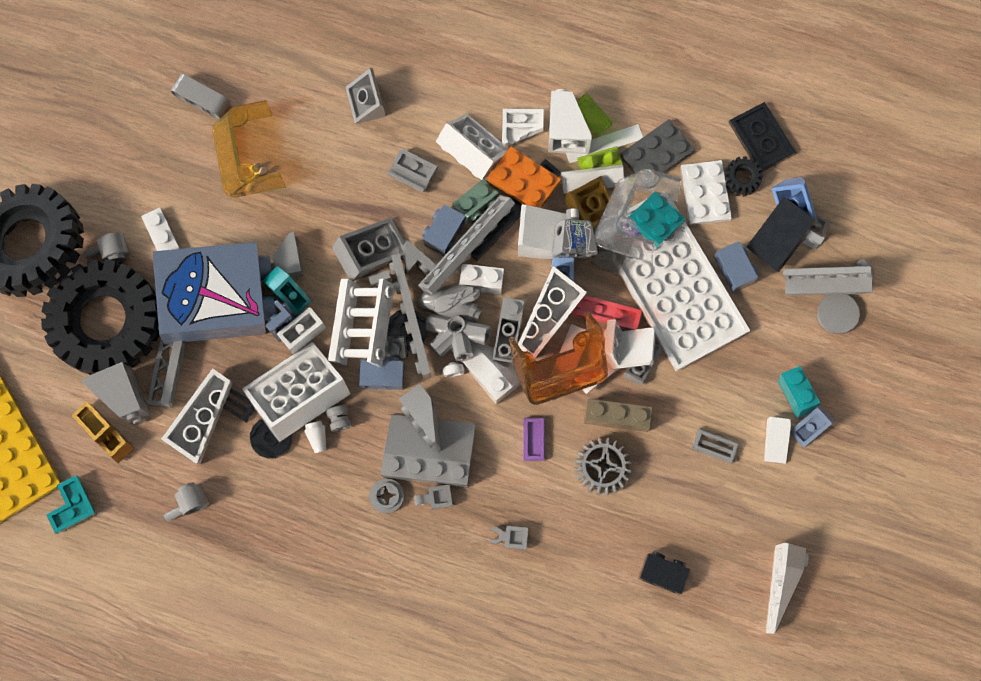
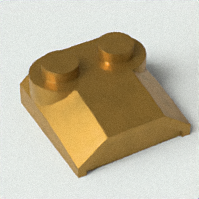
[565,176,619,227]

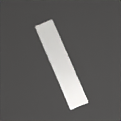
[566,124,643,164]

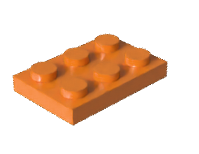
[487,146,561,208]

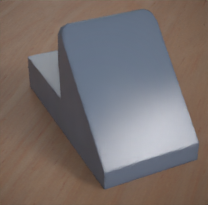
[790,404,835,447]

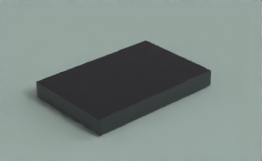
[728,102,796,172]
[746,197,818,272]

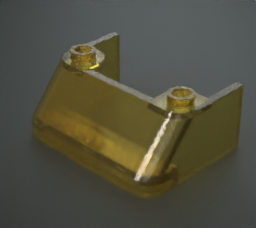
[212,100,286,198]

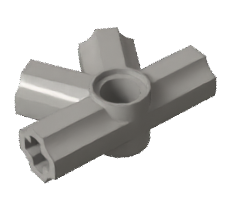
[425,314,491,362]

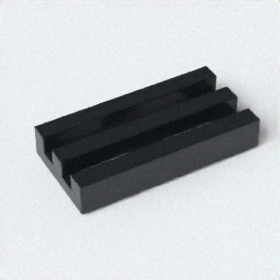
[223,388,255,423]

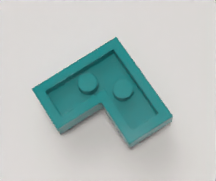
[46,475,97,534]

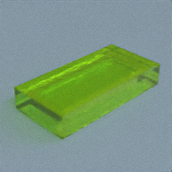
[577,93,613,136]

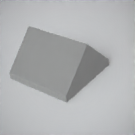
[345,68,386,124]

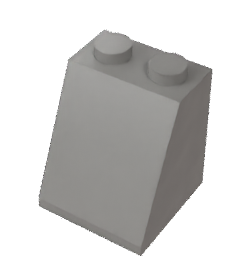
[82,362,151,425]

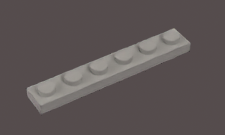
[418,195,515,295]
[389,254,432,379]

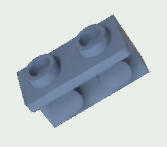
[265,300,296,342]

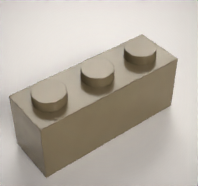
[584,399,652,432]

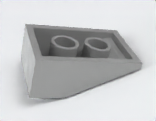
[332,217,405,282]

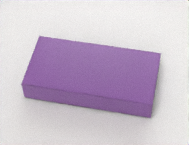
[523,418,545,461]

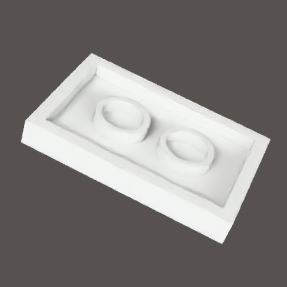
[680,160,732,226]

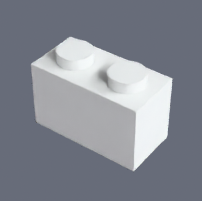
[459,264,504,295]
[277,307,326,354]

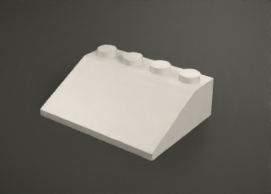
[242,342,351,442]

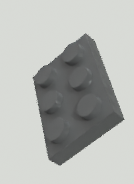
[620,119,694,187]

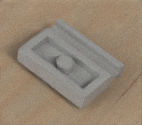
[387,148,438,194]

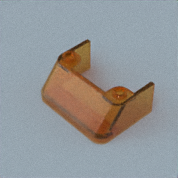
[509,311,608,405]

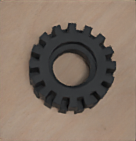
[724,156,763,197]

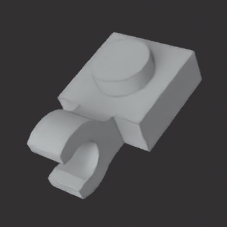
[414,484,453,510]

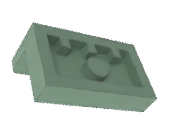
[452,179,499,224]

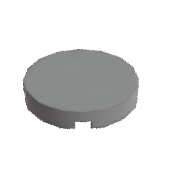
[817,294,860,334]

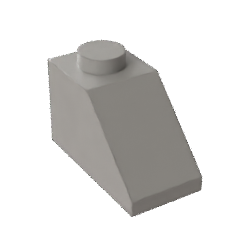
[271,232,304,279]

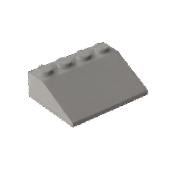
[381,414,476,488]

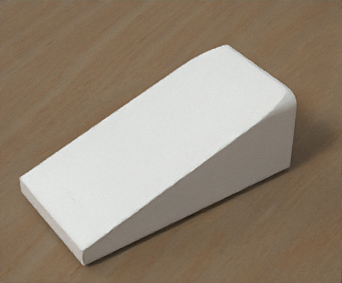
[764,417,791,464]

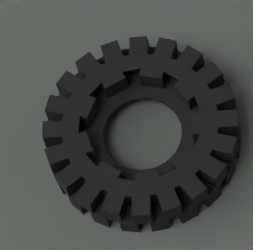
[0,184,84,297]
[41,259,159,375]

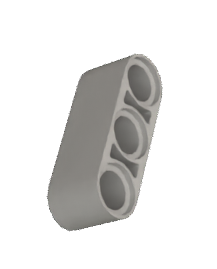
[170,74,231,120]

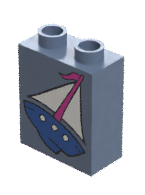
[152,242,276,344]

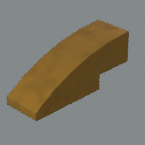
[71,401,134,463]

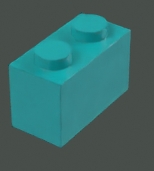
[263,266,312,315]
[778,366,820,419]

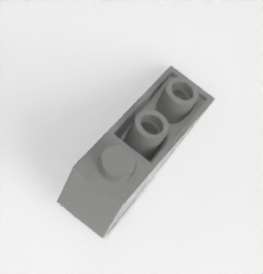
[492,297,524,363]
[399,384,441,452]

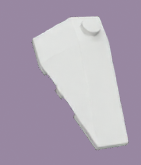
[450,327,529,405]
[766,543,809,634]

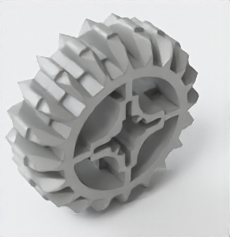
[574,437,632,496]

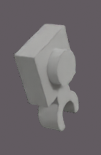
[490,526,528,550]

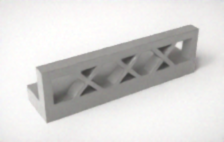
[783,266,873,296]
[147,339,186,408]

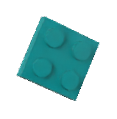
[627,191,686,248]

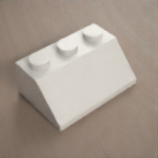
[436,113,509,180]

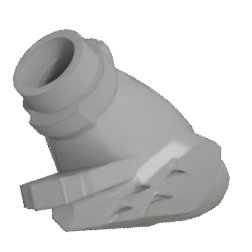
[418,285,482,323]

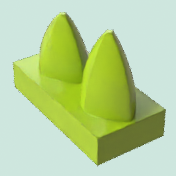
[577,146,623,170]

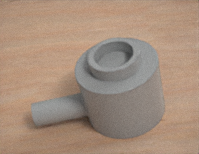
[83,232,129,263]
[164,482,209,522]

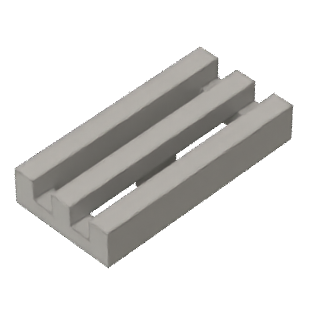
[691,429,739,464]

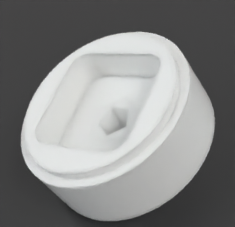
[443,362,465,378]

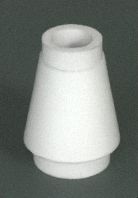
[304,421,327,453]

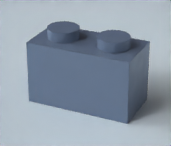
[422,204,466,256]
[714,241,758,293]
[359,357,405,390]

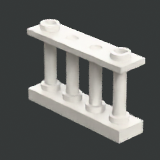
[328,279,394,367]

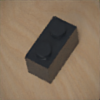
[638,551,690,595]

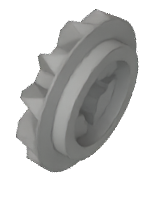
[369,479,404,513]

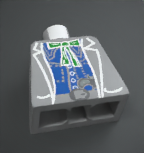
[552,208,598,258]

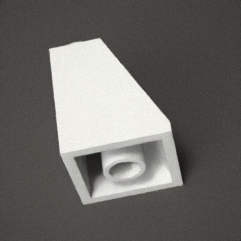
[548,89,591,154]
[518,205,568,259]

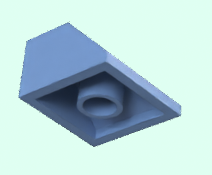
[771,177,818,221]

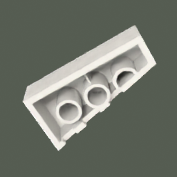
[517,266,587,360]
[161,368,233,464]

